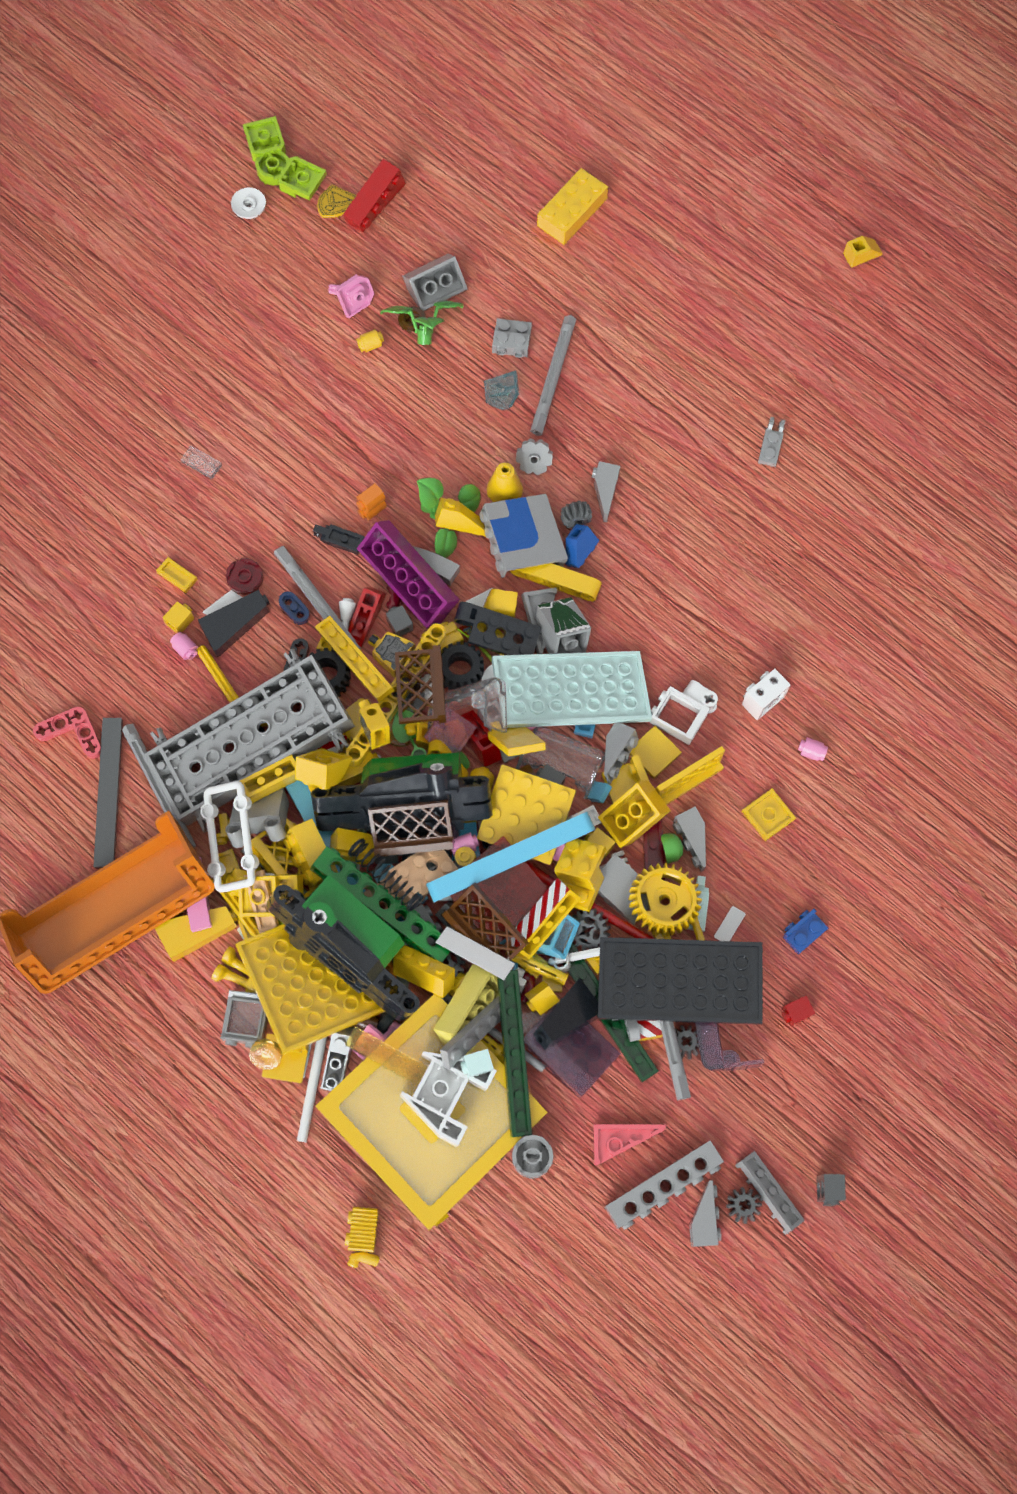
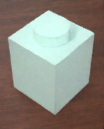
[460,1049,494,1078]

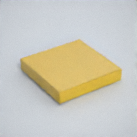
[629,726,682,779]
[741,788,796,841]

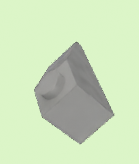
[592,461,620,522]

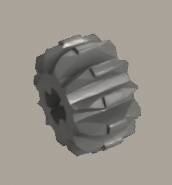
[561,500,592,529]
[675,1025,703,1060]
[726,1187,762,1224]

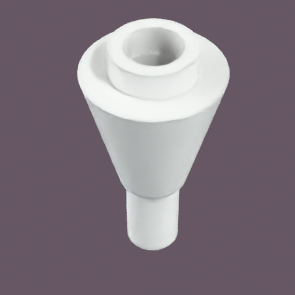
[339,598,357,630]

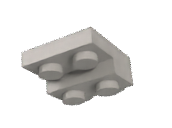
[492,318,532,358]

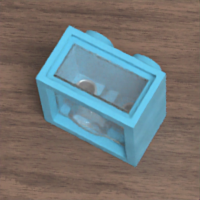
[536,915,580,959]

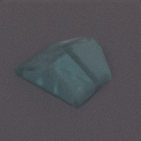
[484,371,519,410]

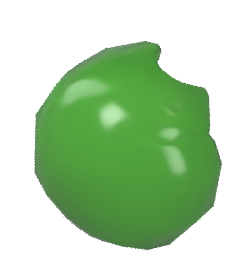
[661,833,683,864]

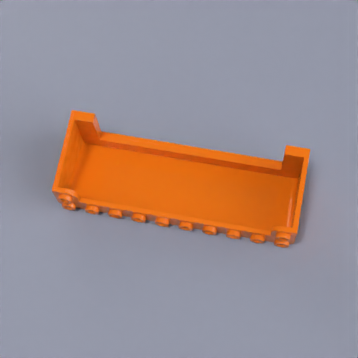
[0,810,215,994]

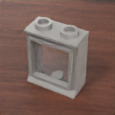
[220,990,268,1049]

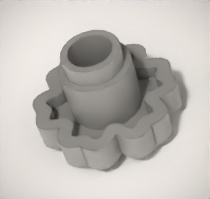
[516,438,553,475]

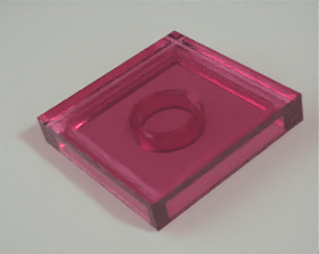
[423,706,476,753]

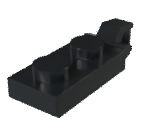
[313,524,365,555]

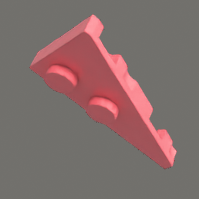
[593,1124,666,1166]

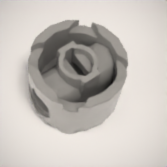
[512,1135,553,1179]

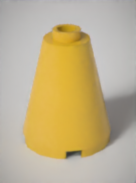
[487,463,523,502]

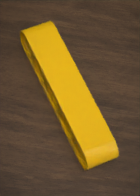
[510,563,602,602]

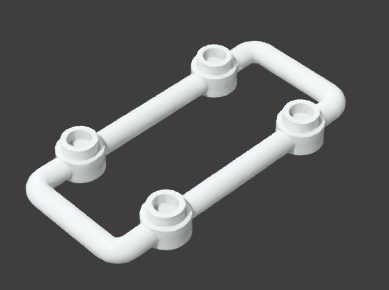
[200,781,259,892]

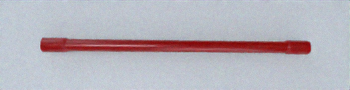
[514,861,655,939]

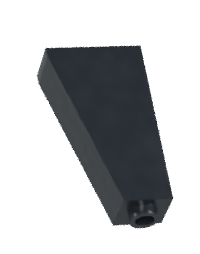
[198,590,270,657]
[533,978,598,1050]

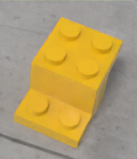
[554,839,606,912]

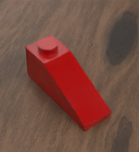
[348,586,387,647]
[456,710,502,767]

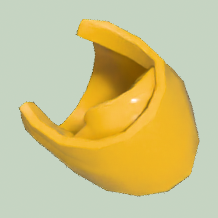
[483,589,518,618]

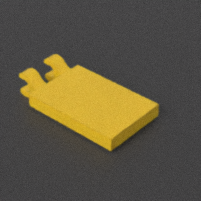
[488,721,546,756]

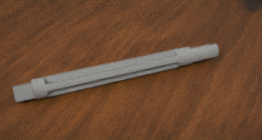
[530,315,576,436]
[274,546,361,649]
[122,724,196,848]
[659,1021,691,1100]

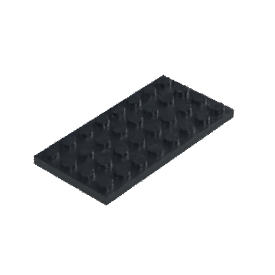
[598,937,763,1025]

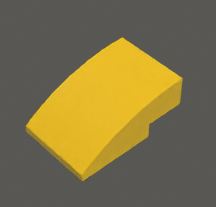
[238,874,304,917]

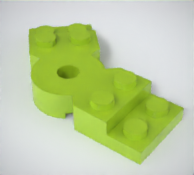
[242,116,327,200]

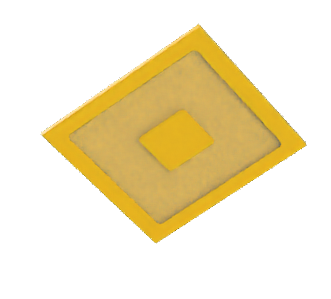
[315,994,548,1230]

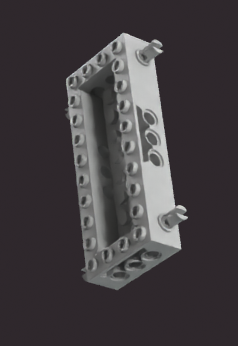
[144,649,355,832]

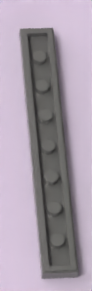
[93,718,123,868]

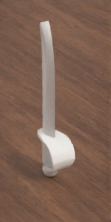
[548,947,600,972]

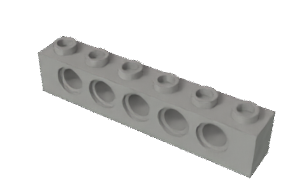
[605,1140,724,1230]

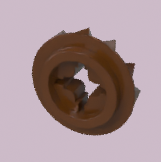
[398,306,426,333]

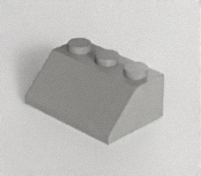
[402,253,468,311]

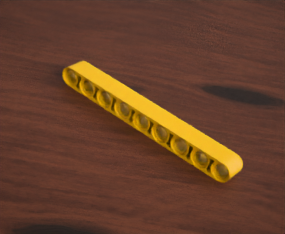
[346,624,446,767]

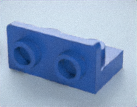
[783,909,828,955]

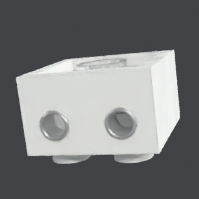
[742,669,790,721]

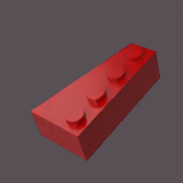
[343,159,406,233]

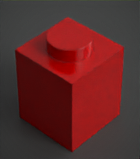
[782,996,816,1026]

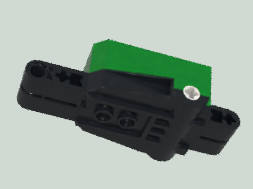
[311,752,493,839]
[266,875,420,1021]

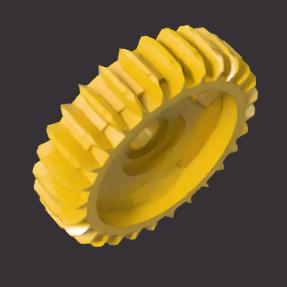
[628,863,702,936]

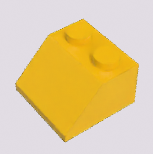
[295,748,352,790]

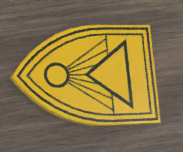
[317,184,356,218]

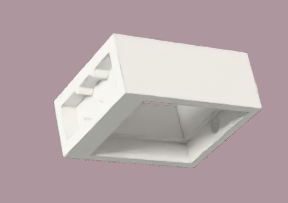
[650,686,710,745]

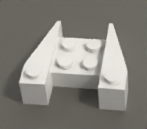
[400,1051,497,1147]

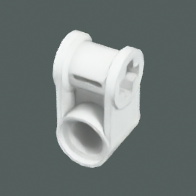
[683,680,718,713]

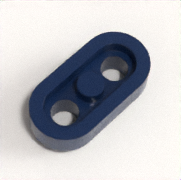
[279,592,310,625]

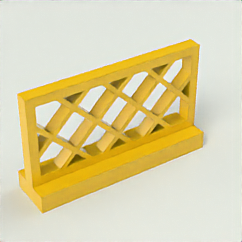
[655,746,725,805]
[251,818,320,899]

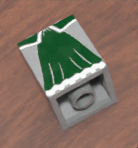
[535,597,591,654]

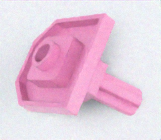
[328,275,374,319]

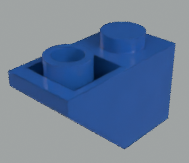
[565,524,600,568]

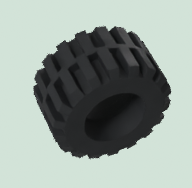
[442,642,484,694]
[309,648,351,697]

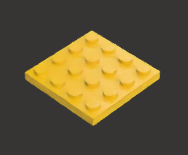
[477,764,577,865]

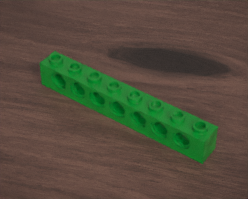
[310,847,450,962]

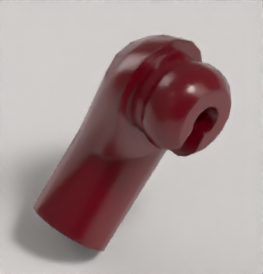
[386,585,401,610]
[520,973,536,1003]

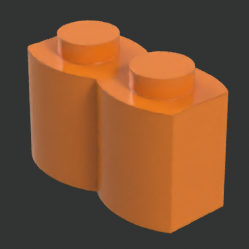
[356,483,387,521]

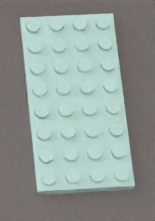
[492,651,652,728]

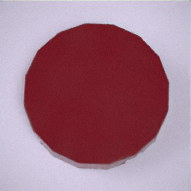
[225,558,264,595]

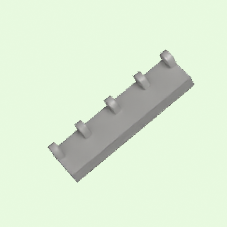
[735,1151,805,1235]

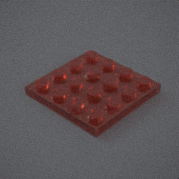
[450,836,548,943]

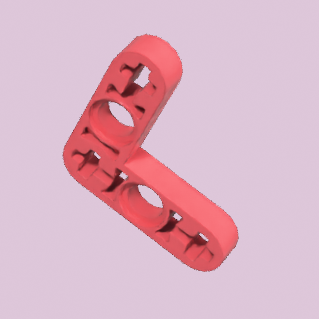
[33,707,101,759]

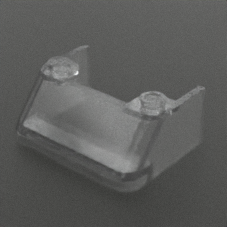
[427,677,507,746]
[515,727,605,799]

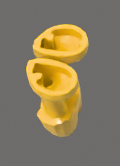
[211,946,256,994]

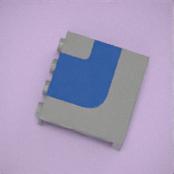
[480,494,568,578]

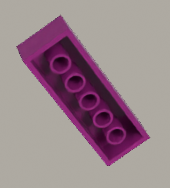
[356,520,460,629]

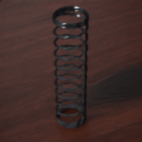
[348,838,423,912]

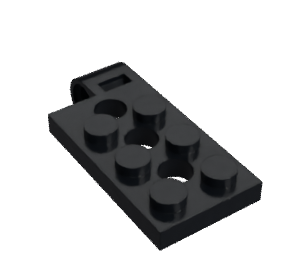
[454,602,541,655]

